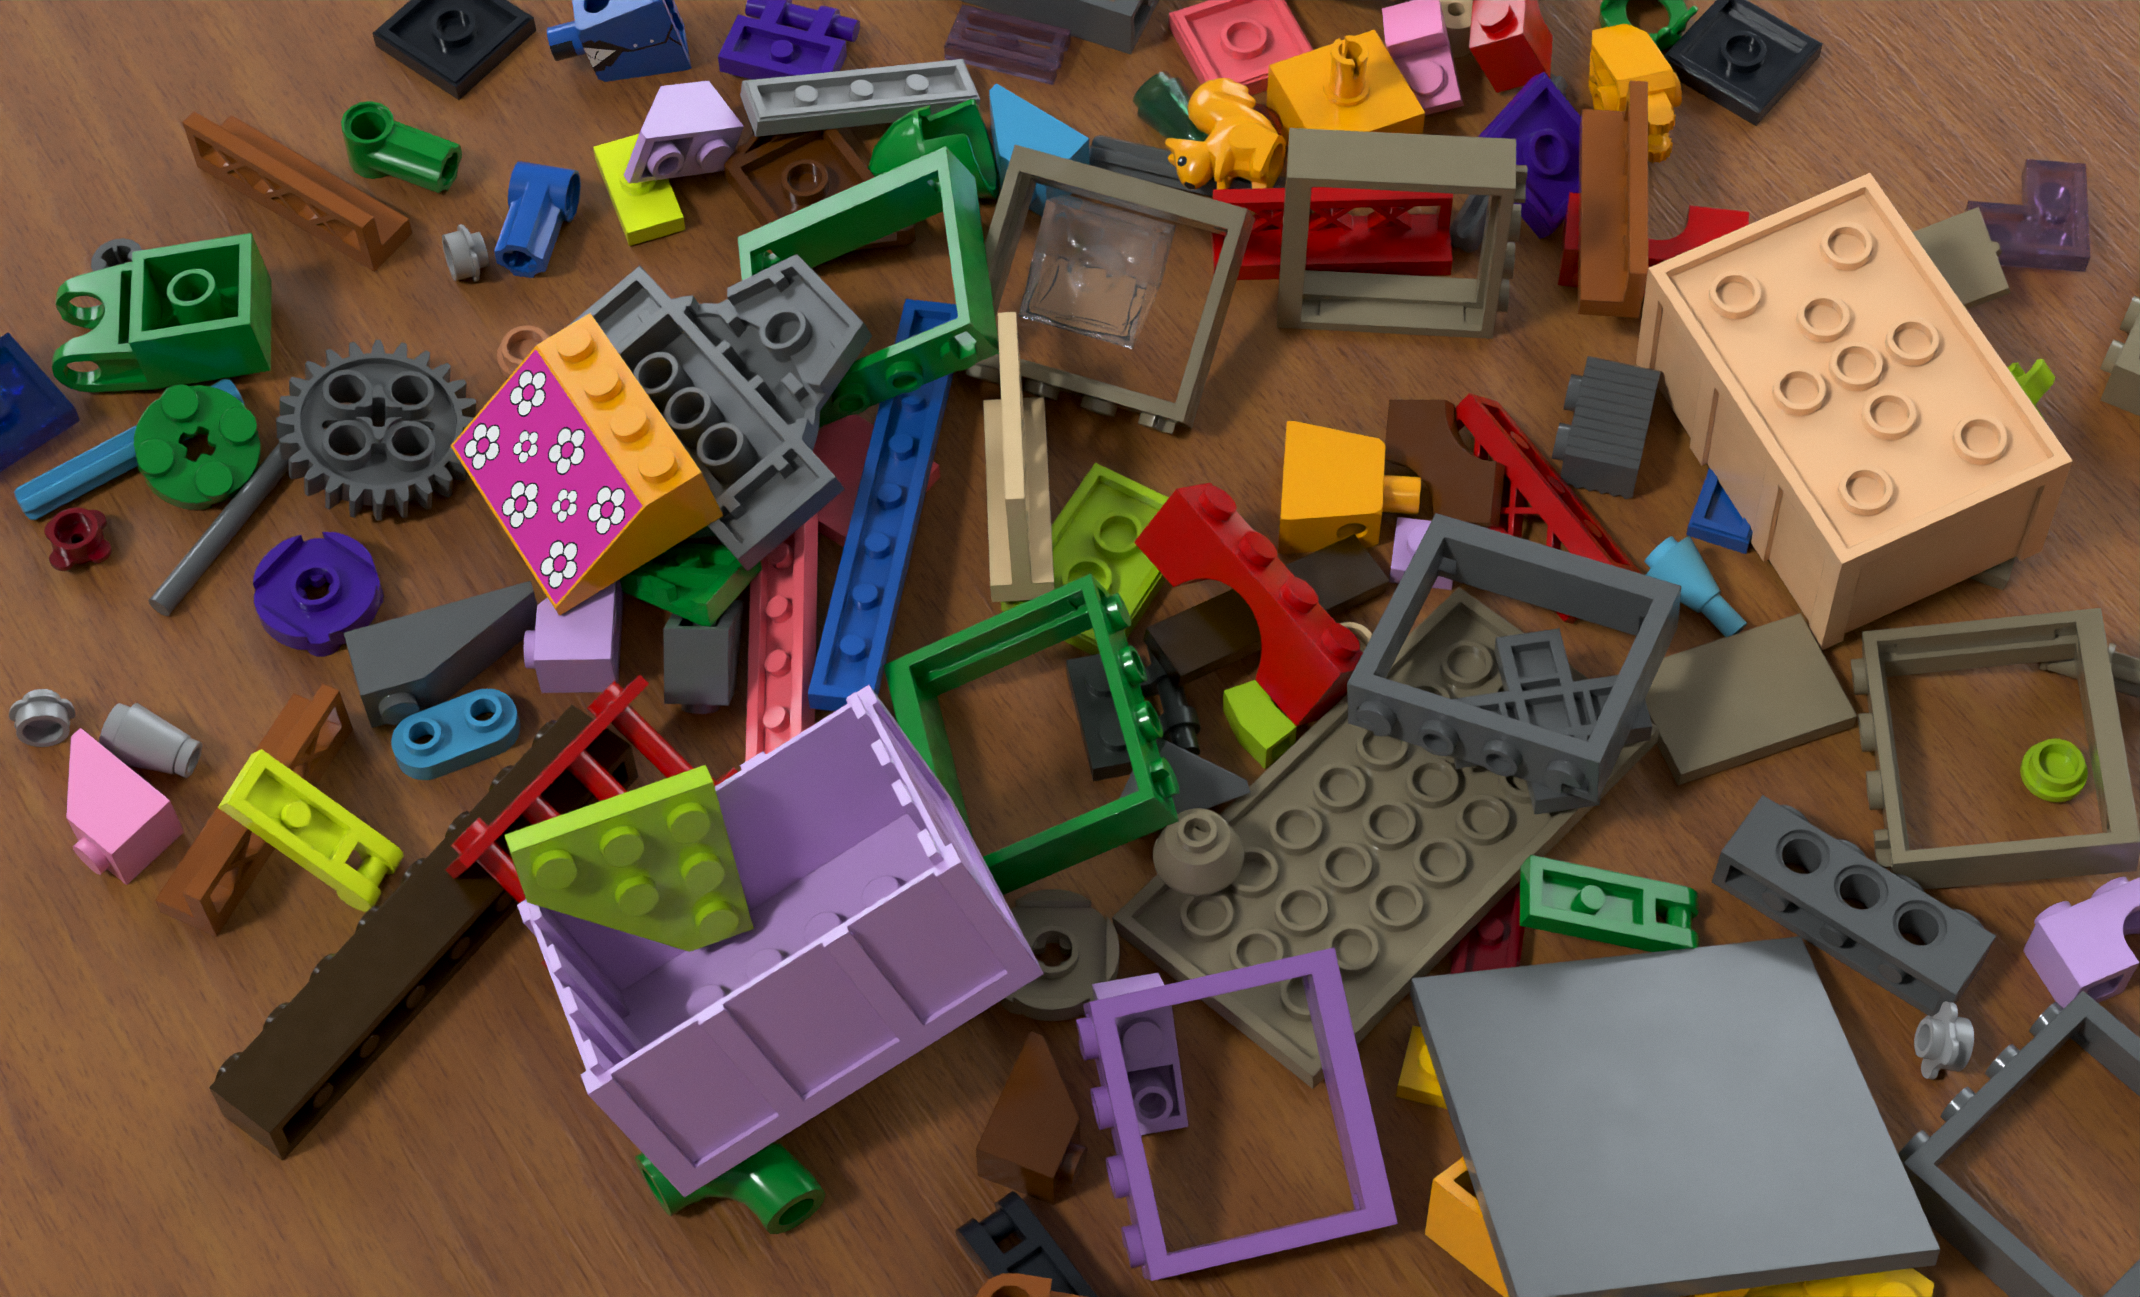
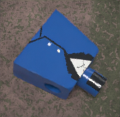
[547,0,691,82]

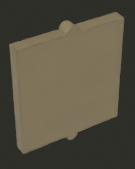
[1912,207,2011,310]

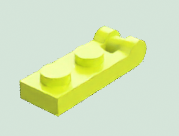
[218,749,404,912]

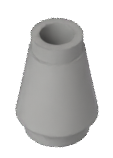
[99,703,203,778]

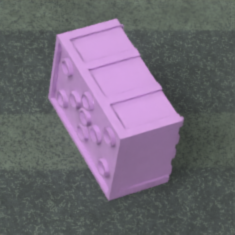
[517,685,1044,1198]

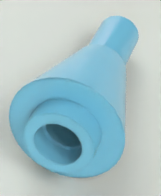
[1644,536,1747,637]

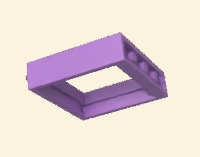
[1076,948,1398,1281]

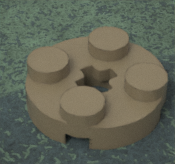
[1000,889,1120,1021]

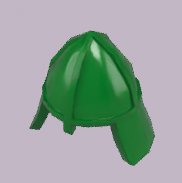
[868,99,999,199]

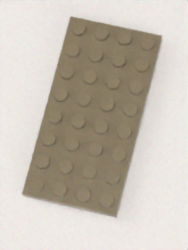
[1112,587,1659,1089]

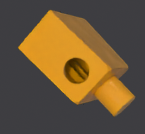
[1278,421,1421,554]

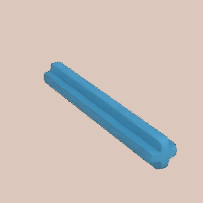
[14,379,244,520]

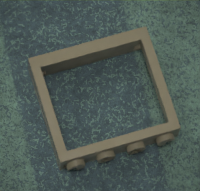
[1277,128,1527,339]
[966,145,1255,434]
[1851,608,2140,890]

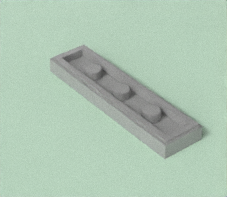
[740,59,980,137]

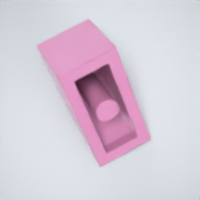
[66,728,184,885]

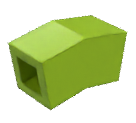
[1223,680,1297,769]

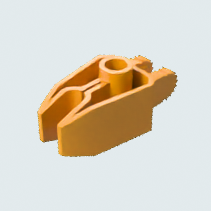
[1588,24,1682,164]

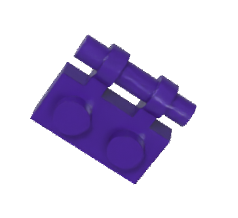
[718,0,860,80]

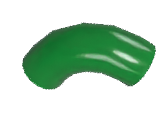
[635,1142,826,1234]

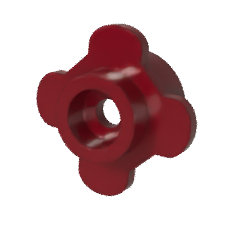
[44,508,112,571]

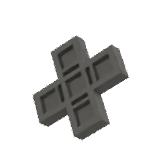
[1453,628,1652,815]

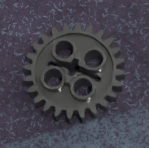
[276,340,476,520]

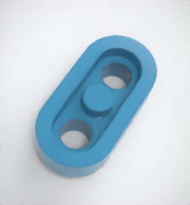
[391,689,520,780]

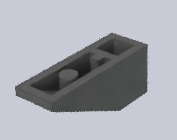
[344,581,537,728]

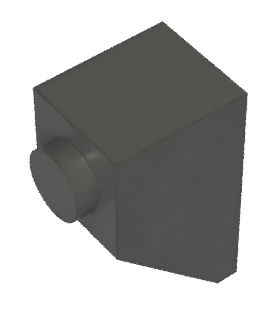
[663,600,744,714]

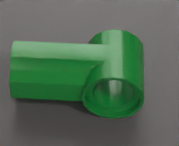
[341,101,462,193]

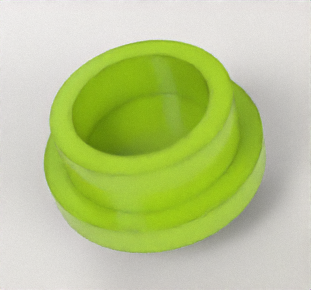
[2020,738,2088,802]

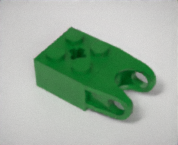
[52,233,272,392]

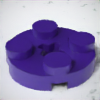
[253,532,384,657]

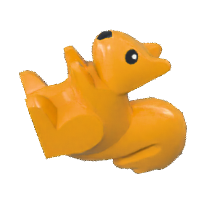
[1165,78,1286,190]

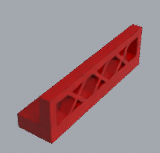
[1211,187,1453,280]
[1455,393,1642,624]

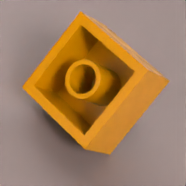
[1266,29,1425,147]

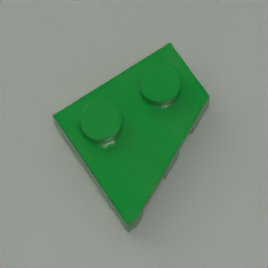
[620,542,762,626]

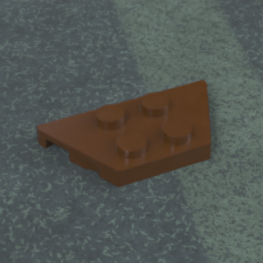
[724,128,916,251]

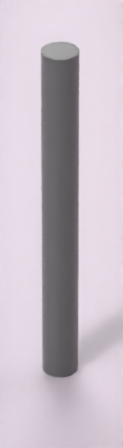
[148,443,289,616]

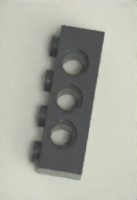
[1712,795,1996,1016]

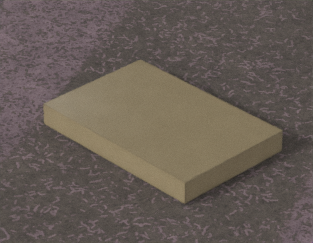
[1645,613,1857,785]

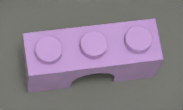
[2023,877,2140,1008]

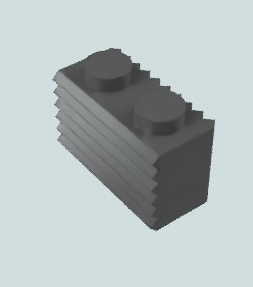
[1552,356,1661,499]

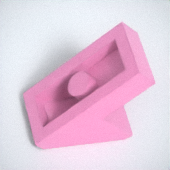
[1382,0,1464,116]

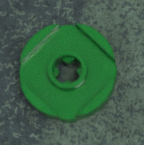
[134,384,261,510]

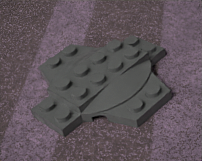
[568,254,872,572]

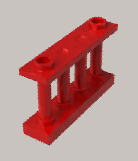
[445,675,738,971]

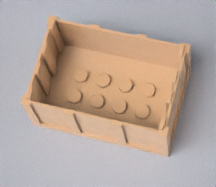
[1636,173,2073,651]

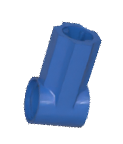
[494,161,581,278]

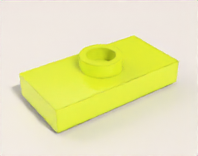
[593,134,685,246]

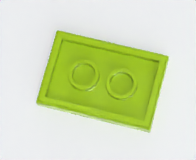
[1001,463,1169,655]

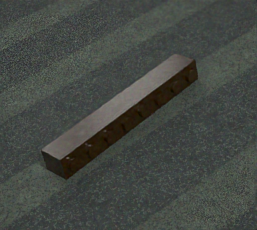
[209,705,638,1161]

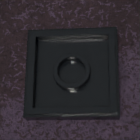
[372,0,536,100]
[1664,0,1823,126]

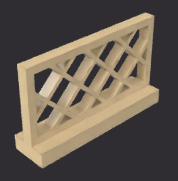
[983,312,1055,602]

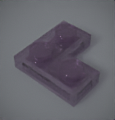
[1965,159,2091,272]

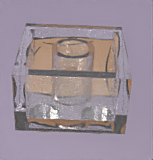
[1018,194,1176,349]

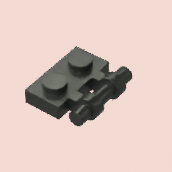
[1066,647,1201,782]

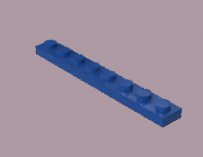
[808,299,958,711]

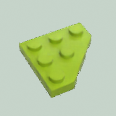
[504,765,754,952]

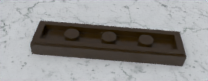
[1143,534,1389,688]

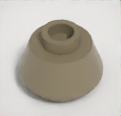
[1153,808,1244,896]

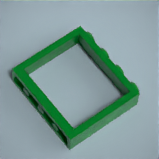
[738,146,999,428]
[883,574,1179,895]

